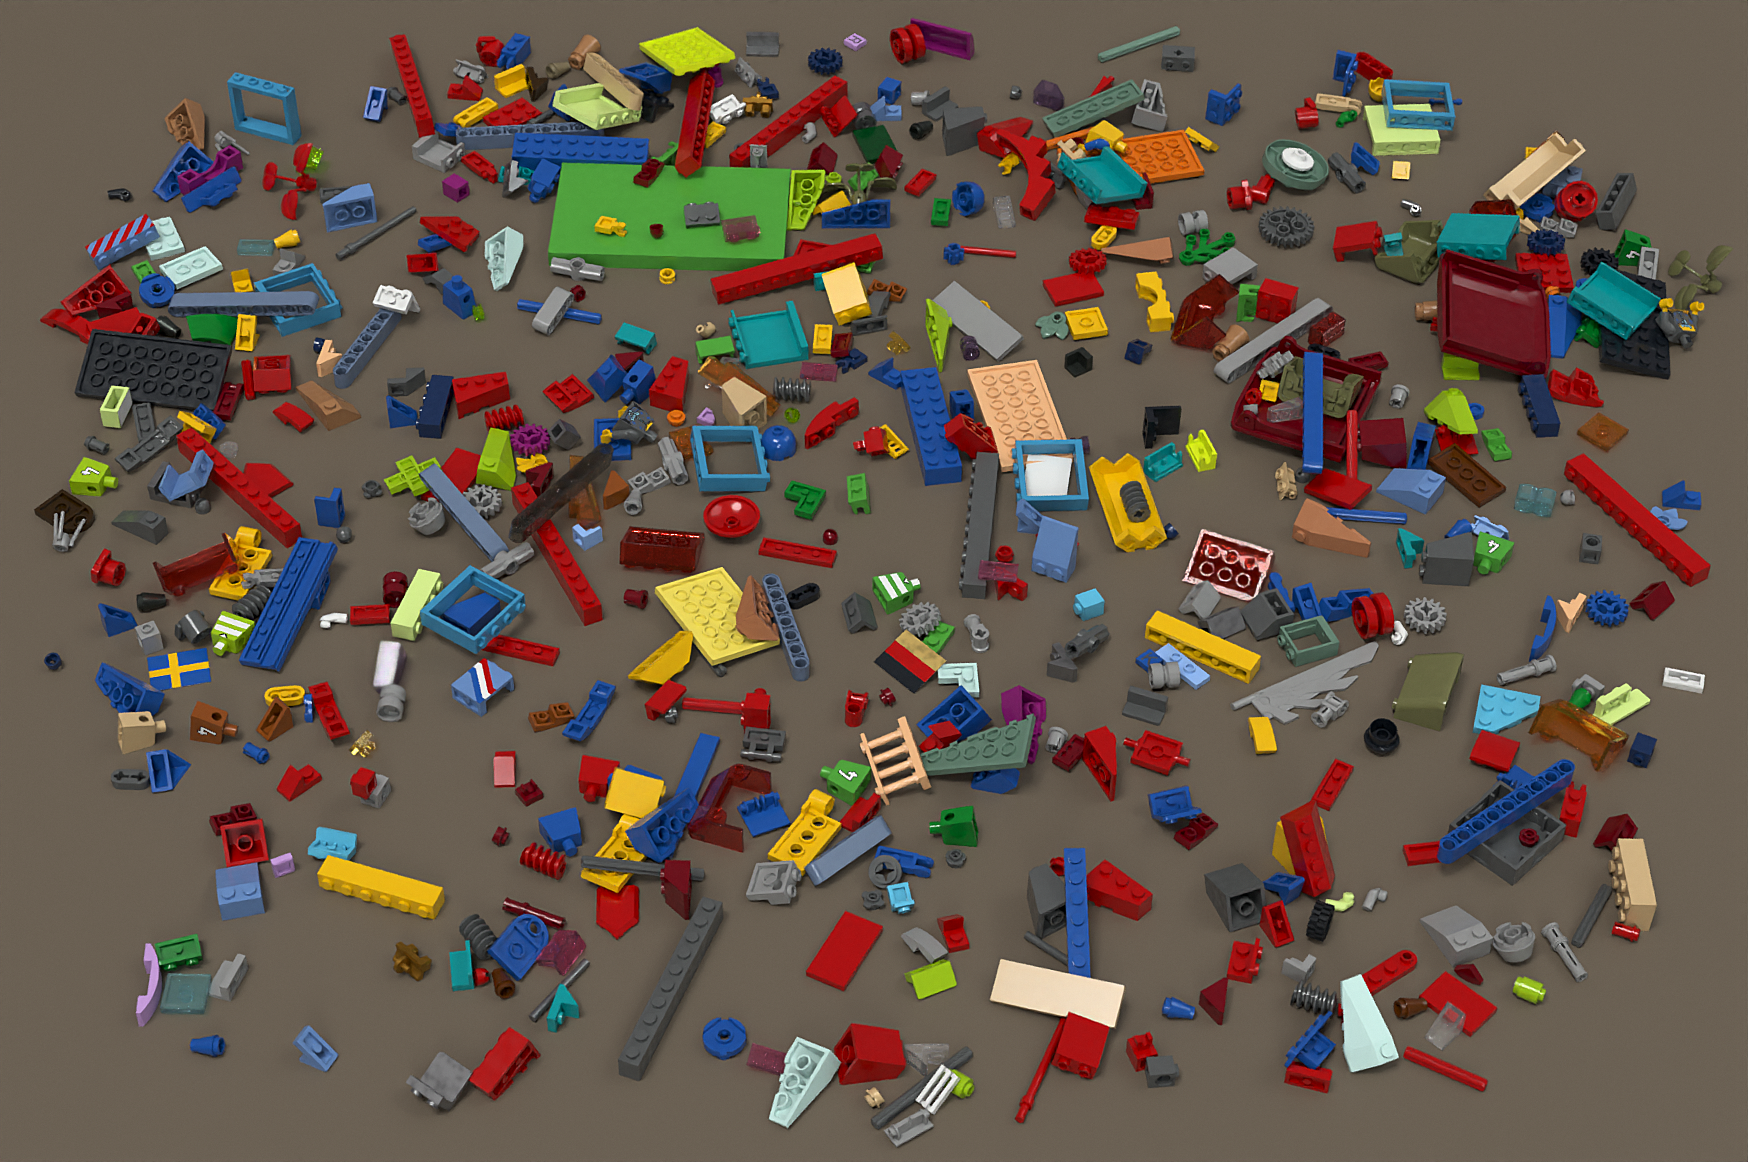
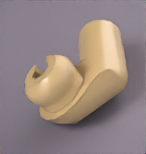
[696,322,716,338]

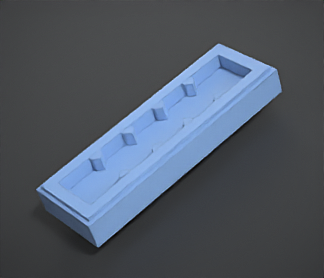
[1155,643,1210,690]

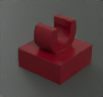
[515,779,544,807]

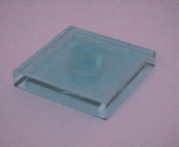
[160,973,212,1014]

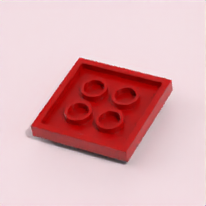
[1515,253,1574,293]

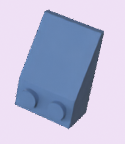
[323,183,377,232]
[1376,468,1446,515]
[1031,516,1079,583]
[215,862,265,921]

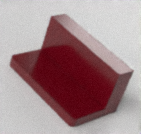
[807,142,838,175]
[1132,172,1154,210]
[1629,581,1675,620]
[1593,814,1638,851]

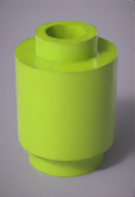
[1512,976,1546,1004]
[941,1069,974,1099]

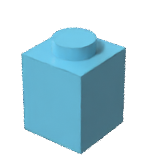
[1073,588,1105,621]

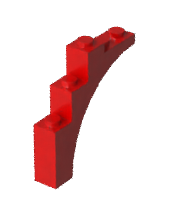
[996,129,1056,221]

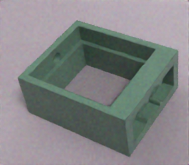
[1277,615,1339,667]

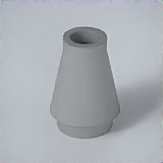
[624,489,642,515]

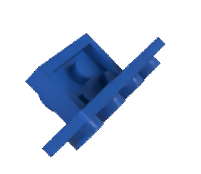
[181,167,241,212]
[1284,1011,1336,1070]

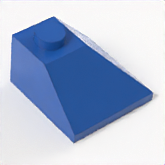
[587,354,628,402]

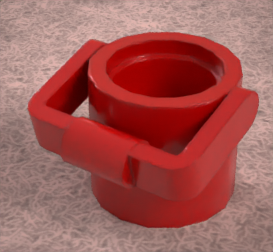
[476,36,504,67]
[1295,97,1319,129]
[1226,179,1253,210]
[91,548,126,586]

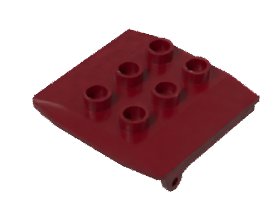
[1437,249,1551,378]
[1231,336,1382,463]

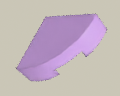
[697,407,715,426]

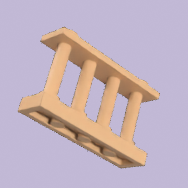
[859,716,931,805]

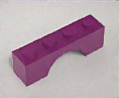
[177,145,243,195]

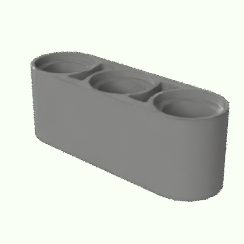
[532,286,574,335]

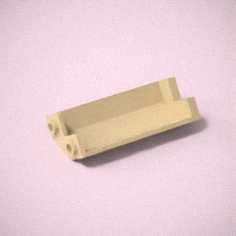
[1483,133,1586,213]

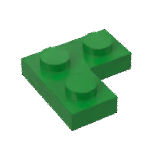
[784,480,826,520]

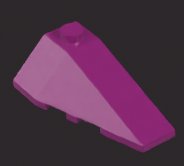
[1001,685,1046,764]

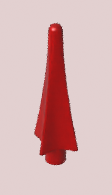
[1089,76,1115,97]

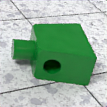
[929,806,979,847]

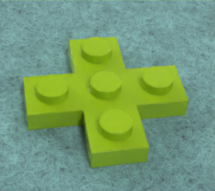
[384,455,442,497]

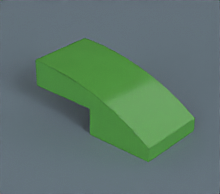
[1481,428,1512,461]

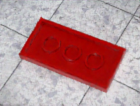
[421,448,481,507]
[806,911,883,991]

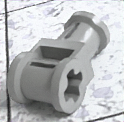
[963,614,989,653]
[1311,691,1349,728]

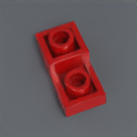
[273,402,314,432]

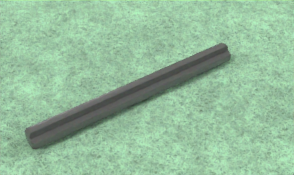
[581,855,704,881]
[871,1047,973,1129]

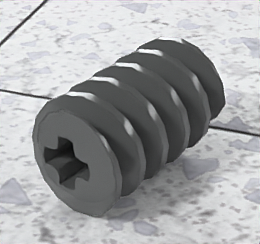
[773,377,811,402]
[1119,481,1151,523]
[232,585,272,621]
[459,914,497,960]
[1290,980,1338,1019]

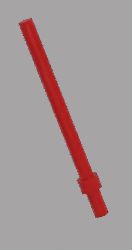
[1015,1018,1066,1123]

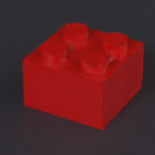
[1255,278,1299,324]

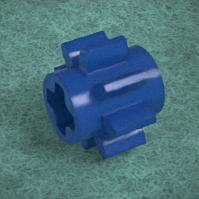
[943,243,964,265]

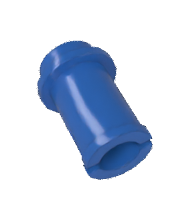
[243,742,270,763]

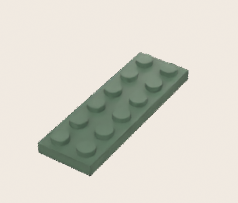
[1042,79,1145,138]

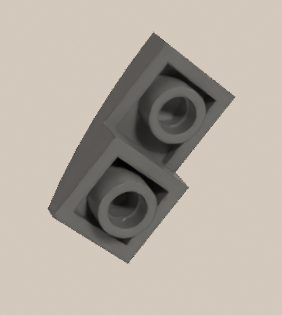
[862,291,891,319]

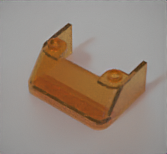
[1528,699,1629,772]

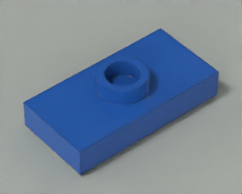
[434,122,463,137]
[418,234,452,252]

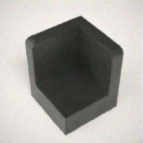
[1064,347,1093,377]

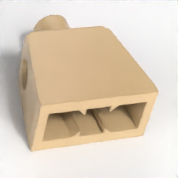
[118,711,166,754]

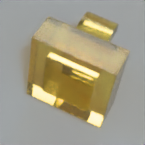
[887,331,911,355]
[349,730,376,757]

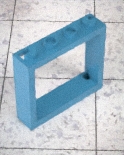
[227,72,302,145]
[1381,79,1455,131]
[254,263,342,337]
[690,426,770,491]
[1011,439,1089,511]
[420,565,526,654]

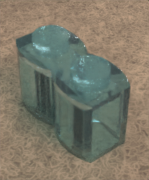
[1514,484,1557,517]

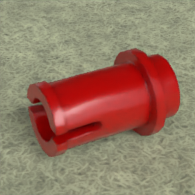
[1612,921,1641,942]

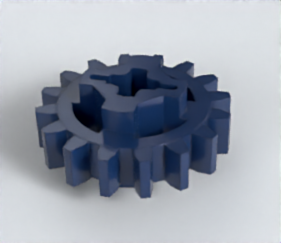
[808,48,843,75]
[1527,229,1565,255]

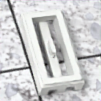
[1662,667,1705,694]
[916,1065,960,1114]

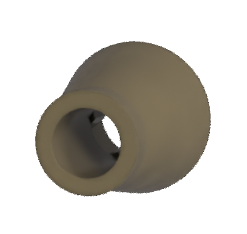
[545,61,570,79]

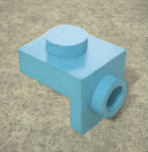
[886,882,915,914]

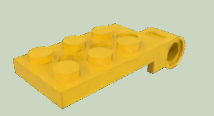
[209,526,273,601]
[768,789,841,876]
[581,814,648,893]

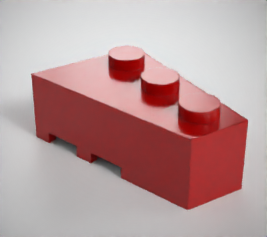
[649,356,689,412]
[452,372,510,419]
[1086,859,1153,921]
[469,1027,541,1101]

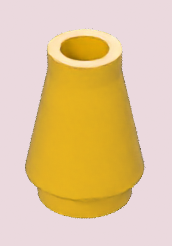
[274,230,301,249]

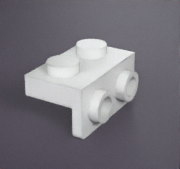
[710,94,746,124]

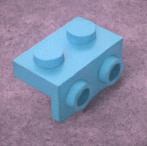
[308,827,357,861]

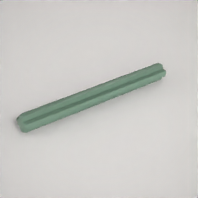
[1098,26,1180,62]

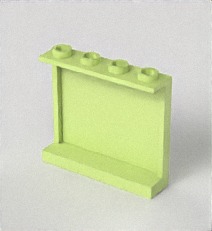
[552,83,643,130]
[1363,104,1441,156]

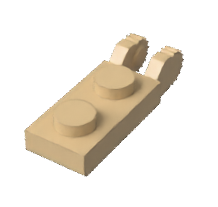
[1315,93,1362,115]

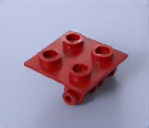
[820,95,858,137]
[1435,425,1478,455]

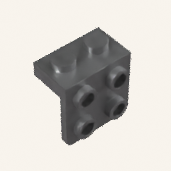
[406,1052,473,1111]

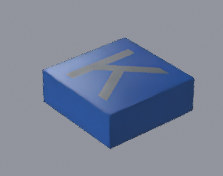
[1135,649,1164,672]

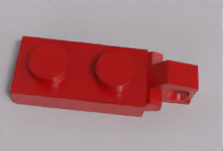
[461,151,498,184]

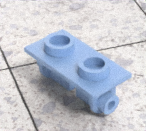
[1471,515,1509,540]

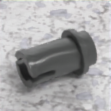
[387,86,407,105]
[84,436,110,455]

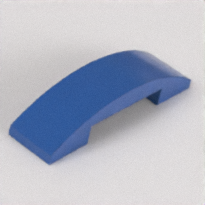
[1529,595,1556,662]
[562,680,616,741]

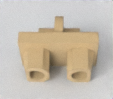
[1057,139,1087,164]

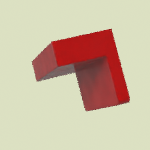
[645,680,687,721]
[840,793,881,833]
[1284,1061,1333,1094]

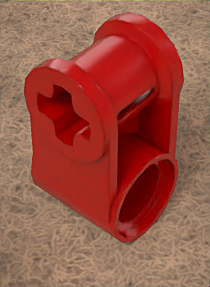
[845,690,869,727]

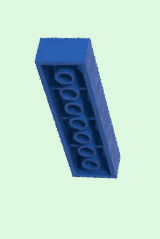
[512,133,649,173]
[900,367,962,486]

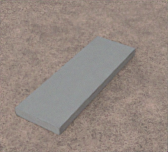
[932,281,1024,362]

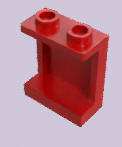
[1333,221,1383,262]
[1051,1012,1110,1079]

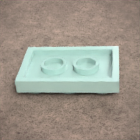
[144,217,185,261]
[159,246,223,290]

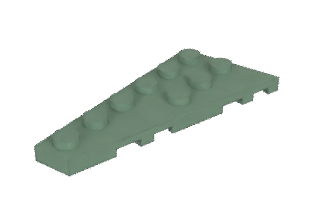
[911,713,1036,776]

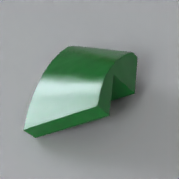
[186,314,238,346]

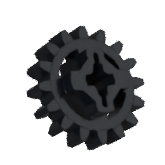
[1580,247,1619,276]

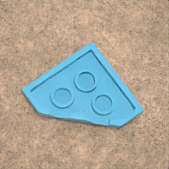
[1473,684,1541,735]

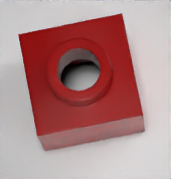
[350,767,377,799]

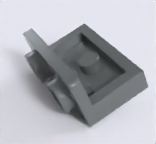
[684,202,720,228]

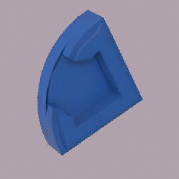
[304,694,314,723]

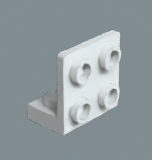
[373,285,420,314]

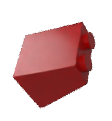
[834,1023,906,1085]

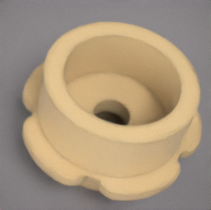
[865,1087,884,1108]

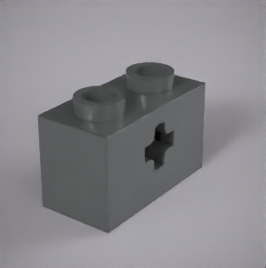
[1161,45,1195,72]

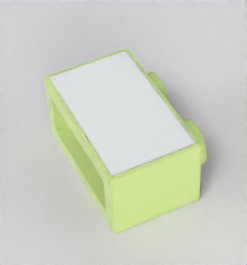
[100,386,133,428]

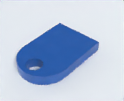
[487,914,549,981]

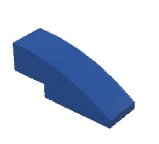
[1319,588,1374,622]

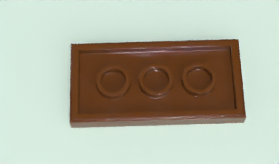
[1427,443,1507,508]

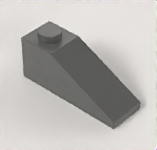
[111,511,168,545]

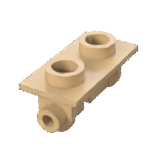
[1275,462,1297,500]

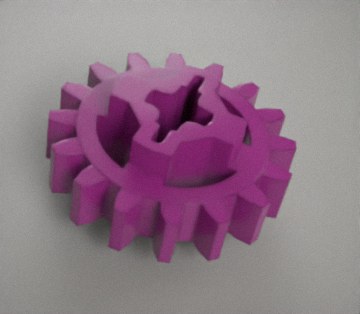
[510,423,551,456]

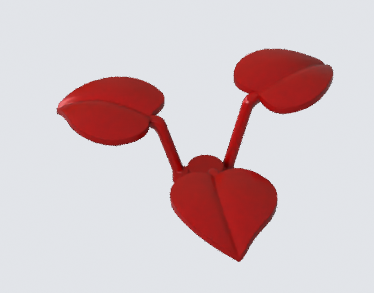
[262,143,317,220]

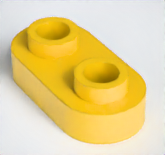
[1091,225,1117,250]
[264,685,305,706]

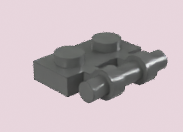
[740,727,786,763]

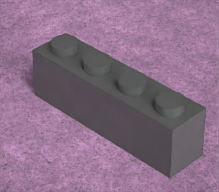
[1596,173,1637,230]

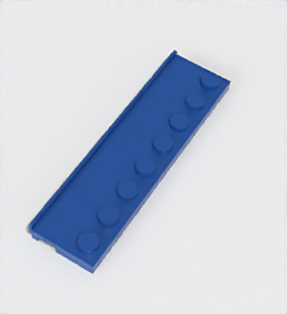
[239,537,338,672]

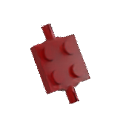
[1123,730,1191,775]

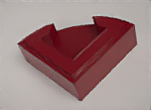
[1454,964,1484,985]

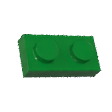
[931,198,951,226]

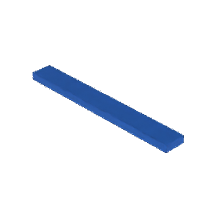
[663,733,720,861]

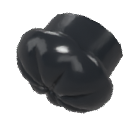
[1364,718,1400,754]

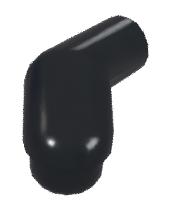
[107,188,132,201]

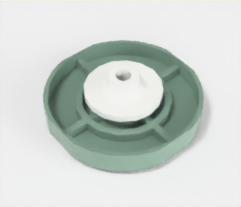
[1262,139,1329,190]

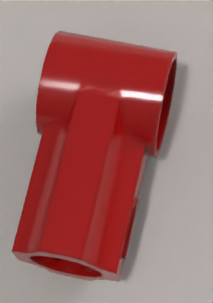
[1251,174,1275,204]

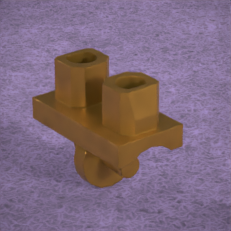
[743,91,773,118]
[393,941,432,982]

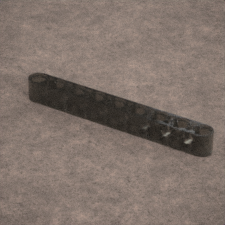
[509,443,614,543]

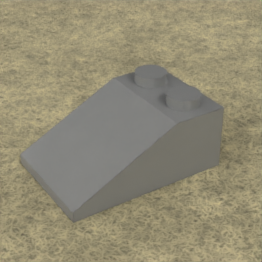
[1420,905,1493,968]

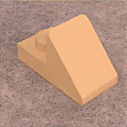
[316,340,342,377]
[1556,593,1586,633]

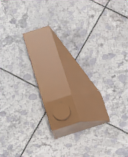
[296,381,361,431]

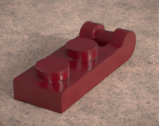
[213,382,244,421]

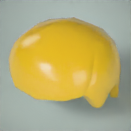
[1368,77,1392,102]

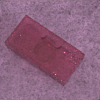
[800,362,838,382]
[978,560,1019,583]
[746,1043,786,1076]

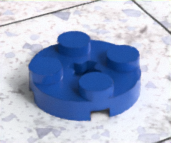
[1520,193,1555,222]
[139,273,175,308]
[702,1017,746,1060]

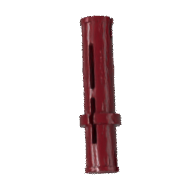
[502,897,566,931]

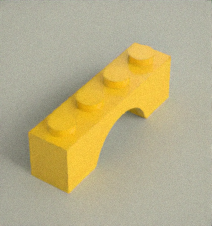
[1135,272,1174,332]

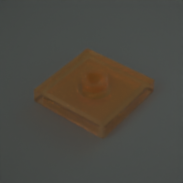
[1577,412,1629,452]

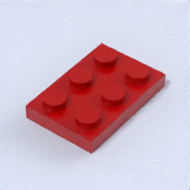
[483,97,542,126]
[1084,204,1140,230]

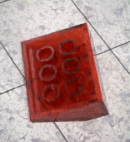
[619,526,704,573]
[1183,529,1275,602]

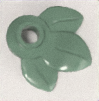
[1035,312,1069,340]

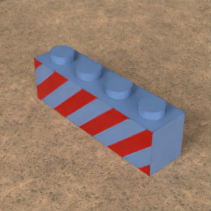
[85,214,160,270]

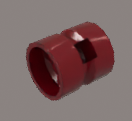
[383,571,408,608]

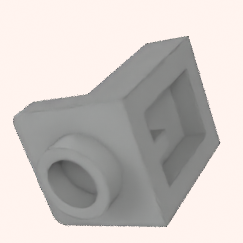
[1571,674,1605,702]

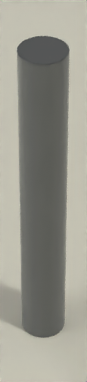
[1024,931,1068,966]

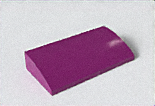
[910,18,974,60]

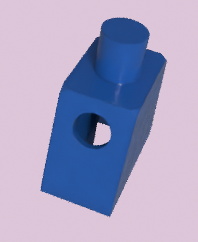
[443,275,477,320]
[620,359,656,404]
[949,389,974,422]
[538,807,582,856]

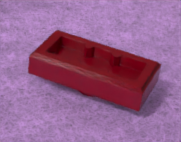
[830,332,853,358]
[1348,351,1389,370]
[1052,734,1084,772]

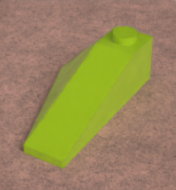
[787,170,825,230]
[925,299,952,372]
[1424,388,1478,434]
[476,428,516,491]

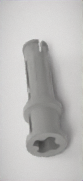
[1497,655,1556,686]
[1541,922,1588,982]

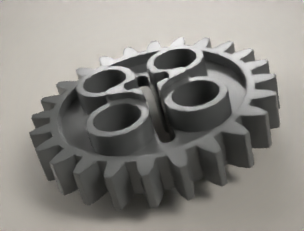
[1258,206,1314,248]

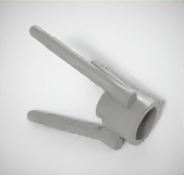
[215,131,249,155]
[52,511,86,552]

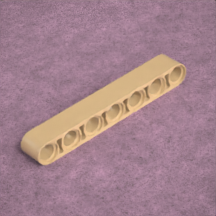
[583,52,644,110]

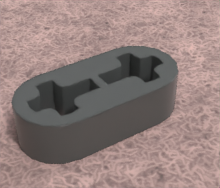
[111,769,151,790]

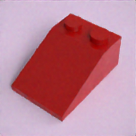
[253,355,291,394]
[1082,726,1117,802]

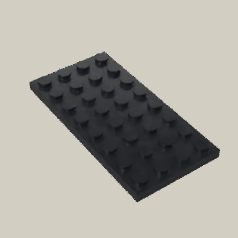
[1598,269,1671,380]
[74,329,233,412]

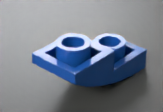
[193,403,226,440]

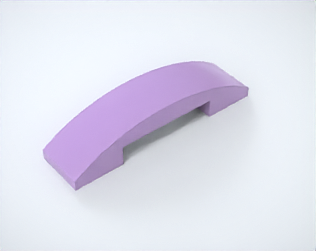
[136,943,162,1026]

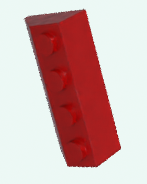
[1280,800,1335,897]

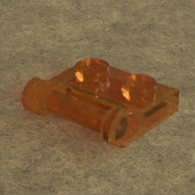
[669,424,714,460]

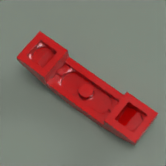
[40,309,90,345]
[308,682,350,740]

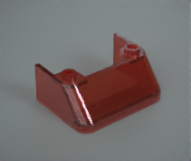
[1171,274,1239,350]
[153,533,242,597]
[688,764,772,853]

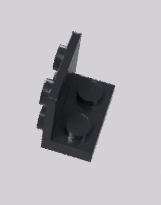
[626,90,674,122]
[1142,406,1182,449]

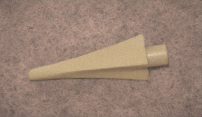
[1520,217,1540,235]

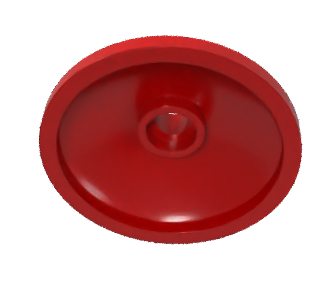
[703,495,760,538]

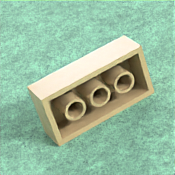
[1608,838,1657,931]

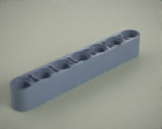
[333,308,402,389]
[419,463,509,562]
[762,573,810,681]

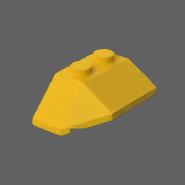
[628,631,693,685]

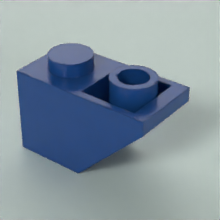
[971,768,1020,794]

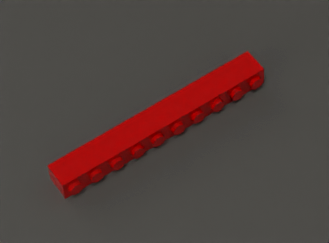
[390,34,435,138]
[675,70,715,178]
[729,76,848,168]
[710,233,883,305]
[176,427,302,548]
[1564,453,1711,587]
[511,482,603,626]

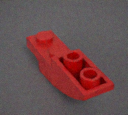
[805,397,859,450]

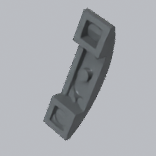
[115,415,183,472]

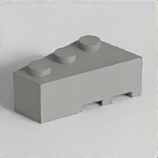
[1131,79,1167,132]

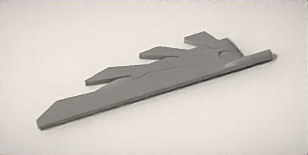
[1230,641,1379,725]

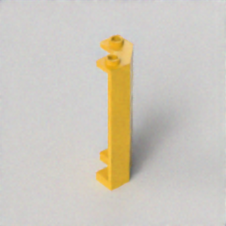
[1089,454,1167,553]

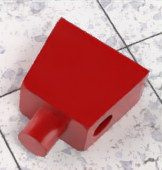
[579,755,620,802]

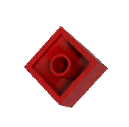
[220,818,269,867]

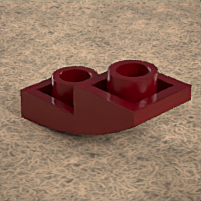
[633,159,665,187]
[209,803,257,836]
[1173,813,1218,850]

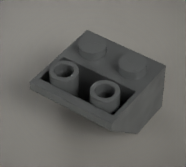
[1240,588,1294,640]

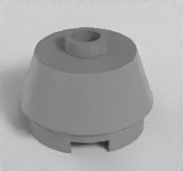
[408,498,446,535]
[1493,922,1535,962]

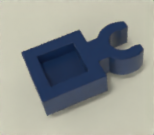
[757,77,779,99]
[835,348,867,374]

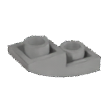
[1539,216,1578,237]
[627,467,671,494]
[901,927,948,964]

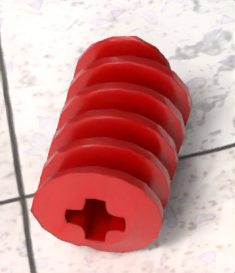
[484,404,525,433]
[520,842,566,880]

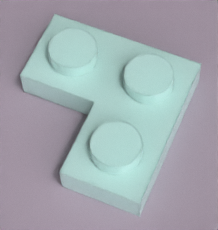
[937,663,979,698]

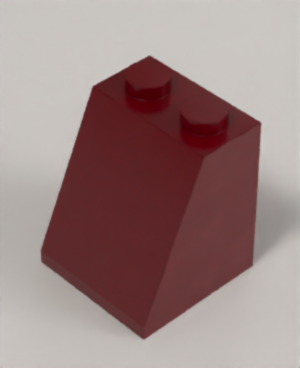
[1357,418,1407,469]

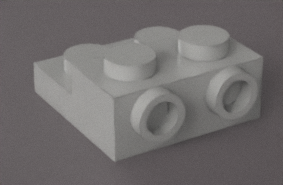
[746,860,801,905]

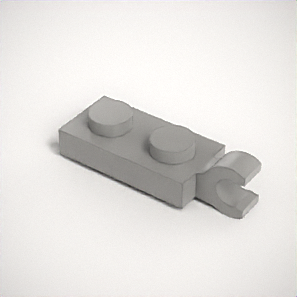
[241,568,284,589]

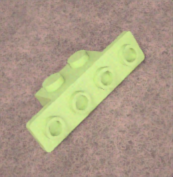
[1580,683,1650,736]

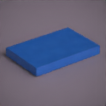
[594,418,631,461]

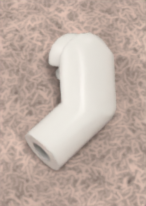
[320,613,348,628]
[1391,621,1408,645]

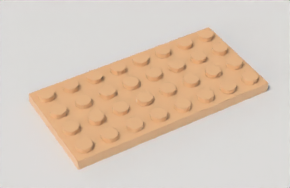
[967,360,1073,472]

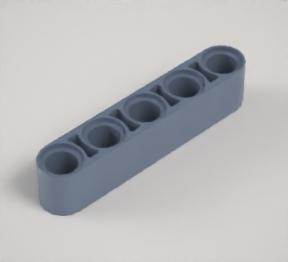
[804,815,892,886]

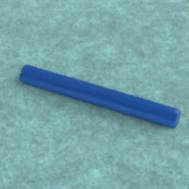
[517,299,602,324]
[1326,507,1407,524]

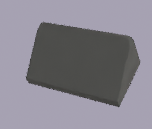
[850,315,887,336]

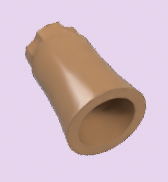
[568,35,601,70]
[1415,300,1437,321]
[1212,324,1249,361]

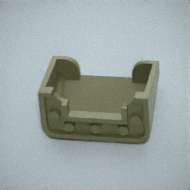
[1375,220,1444,283]
[1278,356,1364,418]
[1392,652,1464,731]

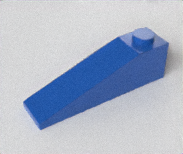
[152,141,214,202]
[95,662,165,716]

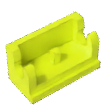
[1185,430,1217,472]

